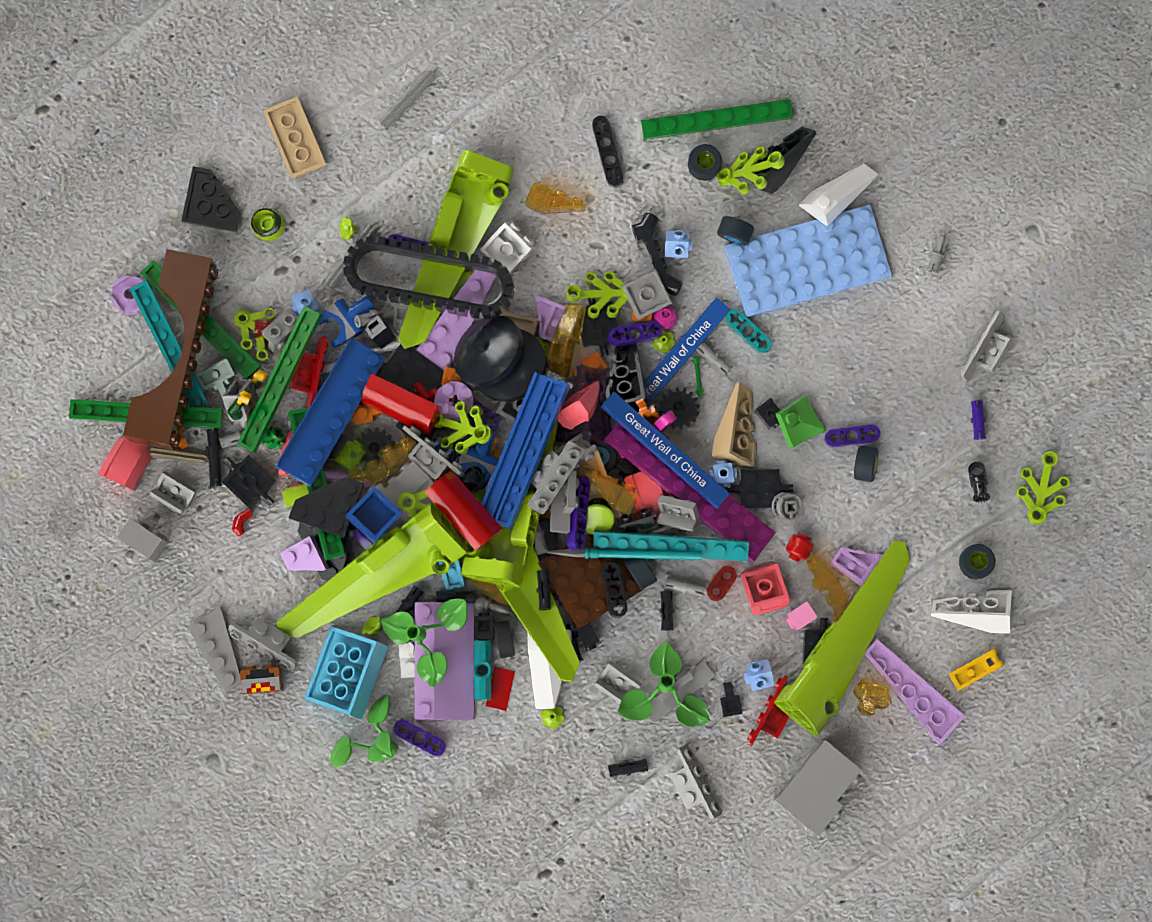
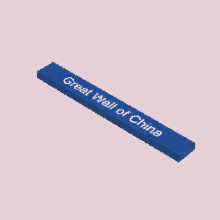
[644,297,731,404]
[600,392,730,509]

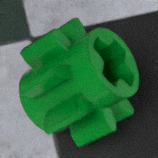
[262,426,285,451]

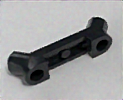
[631,212,683,296]

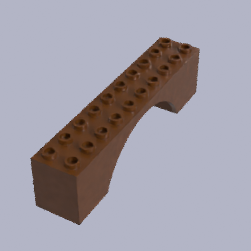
[123,249,219,451]

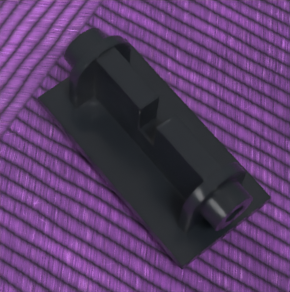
[460,470,487,493]
[616,508,658,533]

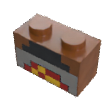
[240,664,283,695]

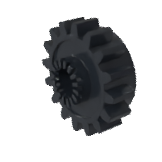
[658,387,700,430]
[354,427,397,470]

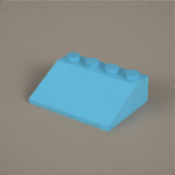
[304,626,388,720]

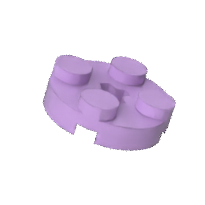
[111,276,144,314]
[434,381,473,420]

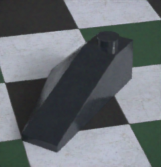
[739,127,817,194]
[606,336,649,412]

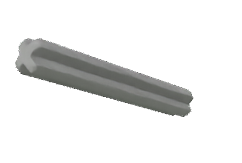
[379,71,436,130]
[325,224,377,289]

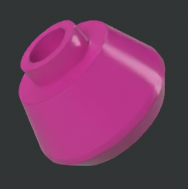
[652,305,678,329]

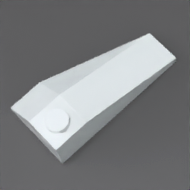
[799,163,878,226]
[931,590,1012,633]
[528,630,572,709]

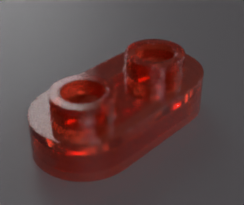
[706,566,737,601]

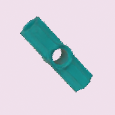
[474,641,492,700]

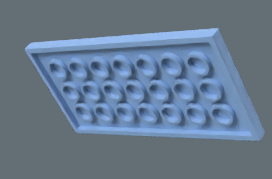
[724,205,892,318]

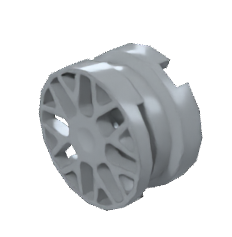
[772,492,803,521]

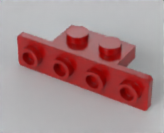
[289,336,328,409]
[747,675,789,747]

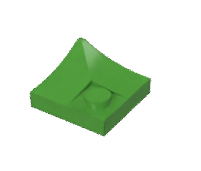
[776,396,826,448]

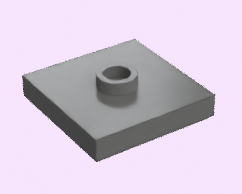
[621,269,672,320]

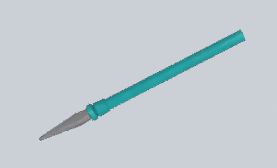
[547,547,701,560]

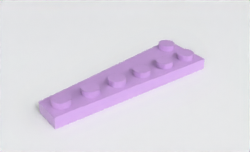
[416,261,496,370]
[865,639,965,745]

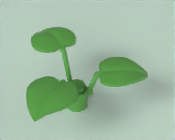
[381,598,467,687]
[618,642,710,727]
[330,694,398,767]

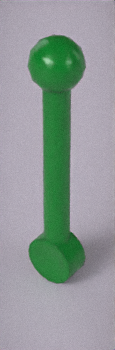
[692,357,703,397]

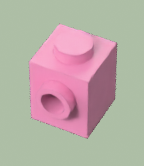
[786,601,818,631]

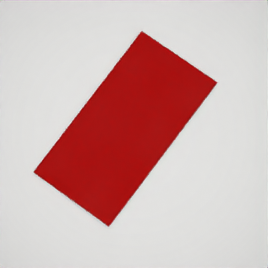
[485,667,515,711]

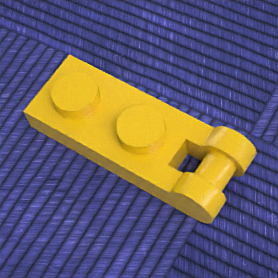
[948,648,1005,691]

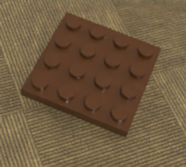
[538,533,643,629]

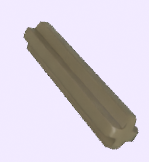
[150,446,207,464]

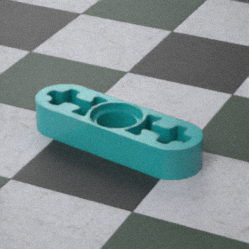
[726,309,771,354]

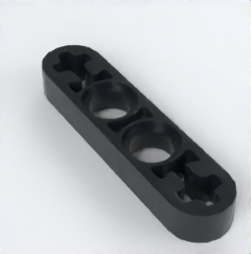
[592,116,623,188]

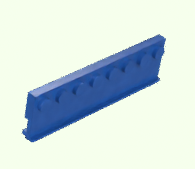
[275,337,386,487]
[481,372,571,530]

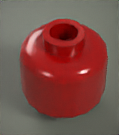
[785,532,814,562]

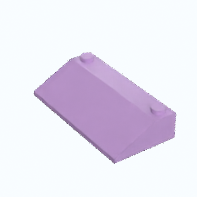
[415,602,474,720]

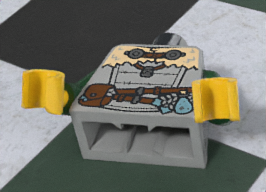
[222,370,268,428]

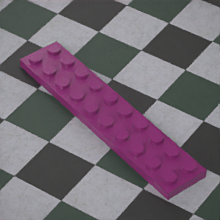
[604,423,776,563]

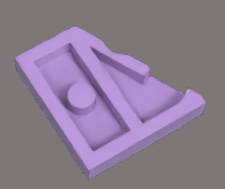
[536,296,571,345]
[280,535,329,571]
[829,547,882,586]

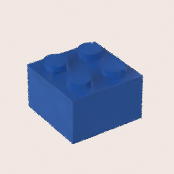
[346,487,402,544]

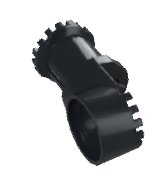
[968,462,990,503]

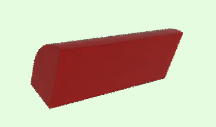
[362,373,443,436]
[425,471,503,551]

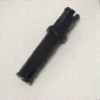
[206,428,222,487]

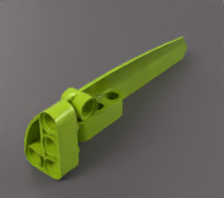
[398,150,514,349]
[461,420,559,587]
[473,488,580,682]
[276,503,468,638]
[774,541,910,736]

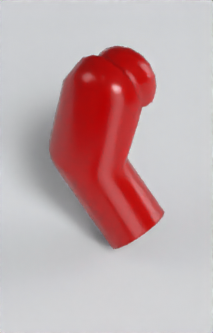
[412,381,438,402]

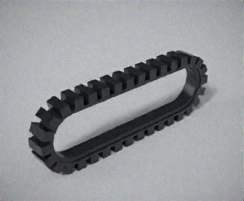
[343,236,515,319]

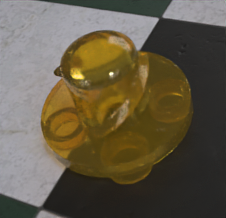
[853,679,891,716]

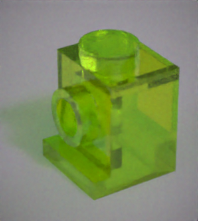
[334,440,366,471]

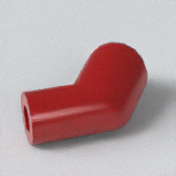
[232,508,253,536]

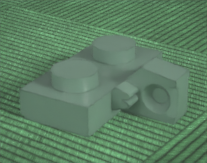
[195,357,237,396]

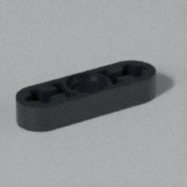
[601,562,628,618]

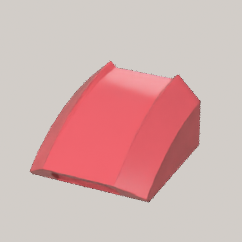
[557,381,600,430]
[98,437,152,491]
[624,471,671,516]
[740,563,789,615]

